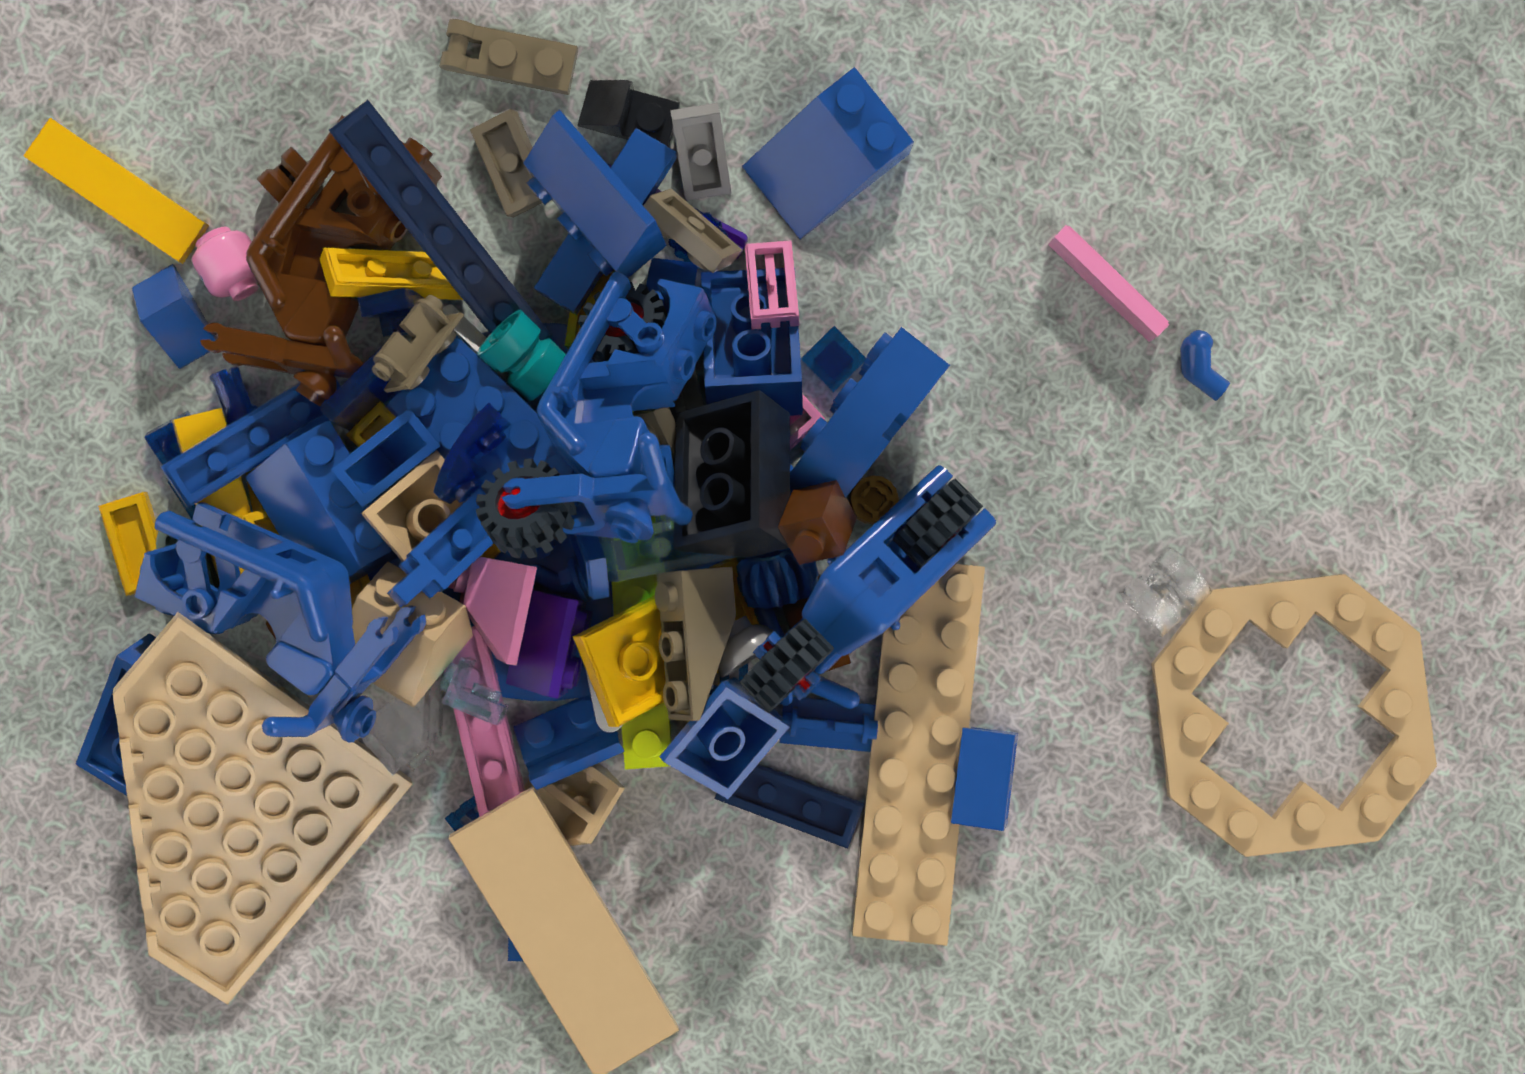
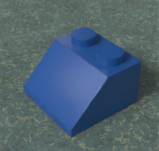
[659,677,790,799]

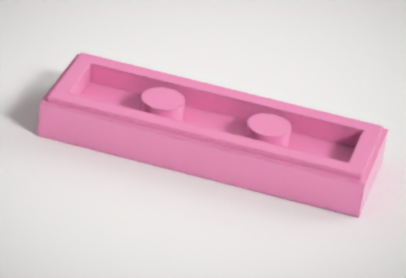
[1048,225,1169,342]

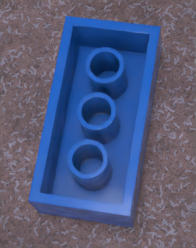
[388,335,577,493]

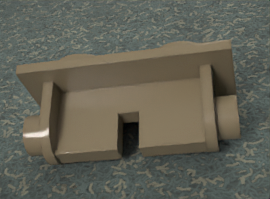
[372,295,464,393]

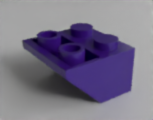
[506,588,593,699]

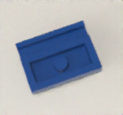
[513,695,625,790]

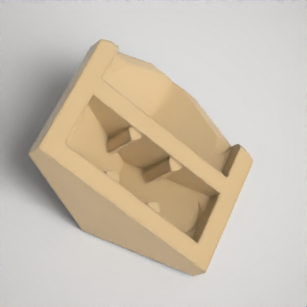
[524,763,625,846]

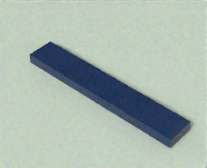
[328,99,552,340]

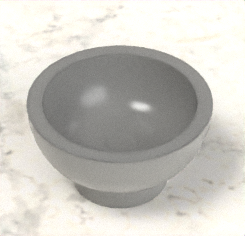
[718,615,774,678]

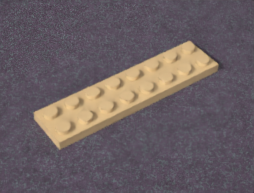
[852,564,985,946]

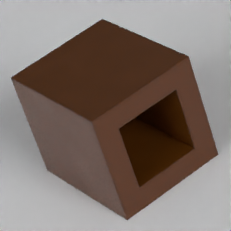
[778,480,857,565]

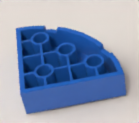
[790,327,950,498]

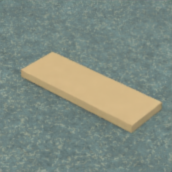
[448,786,679,1074]

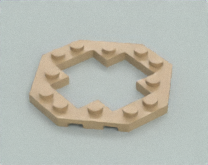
[1151,574,1437,857]

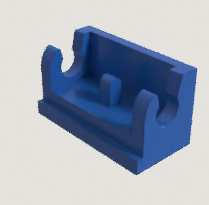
[951,727,1018,831]

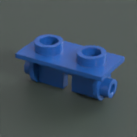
[779,697,878,752]

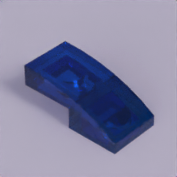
[358,288,425,337]

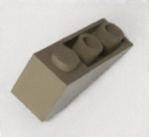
[655,567,736,721]

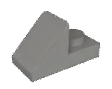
[670,102,732,201]

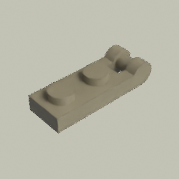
[439,19,578,95]

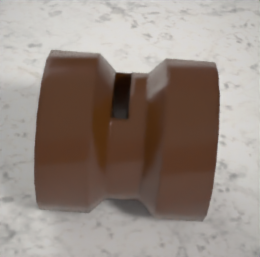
[257,146,325,203]

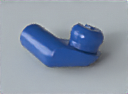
[1180,330,1230,401]

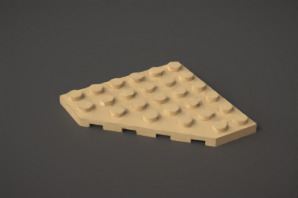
[113,612,413,1005]

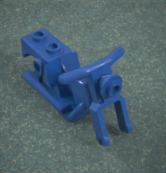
[135,502,426,743]

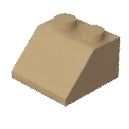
[352,561,473,708]

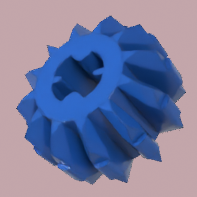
[736,548,819,610]

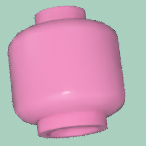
[192,227,259,301]

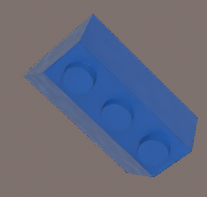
[523,110,667,278]
[245,420,398,584]

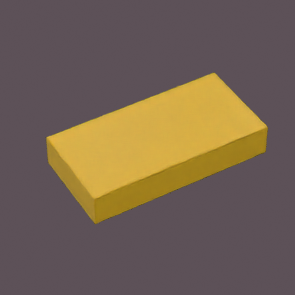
[98,492,159,596]

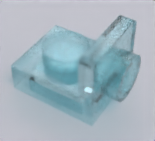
[440,657,509,725]

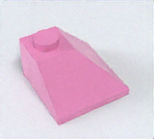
[453,557,537,666]

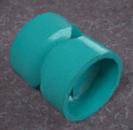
[477,309,566,402]

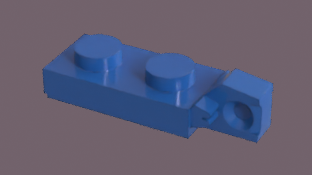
[387,488,493,608]

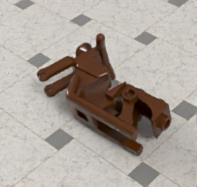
[200,115,442,407]

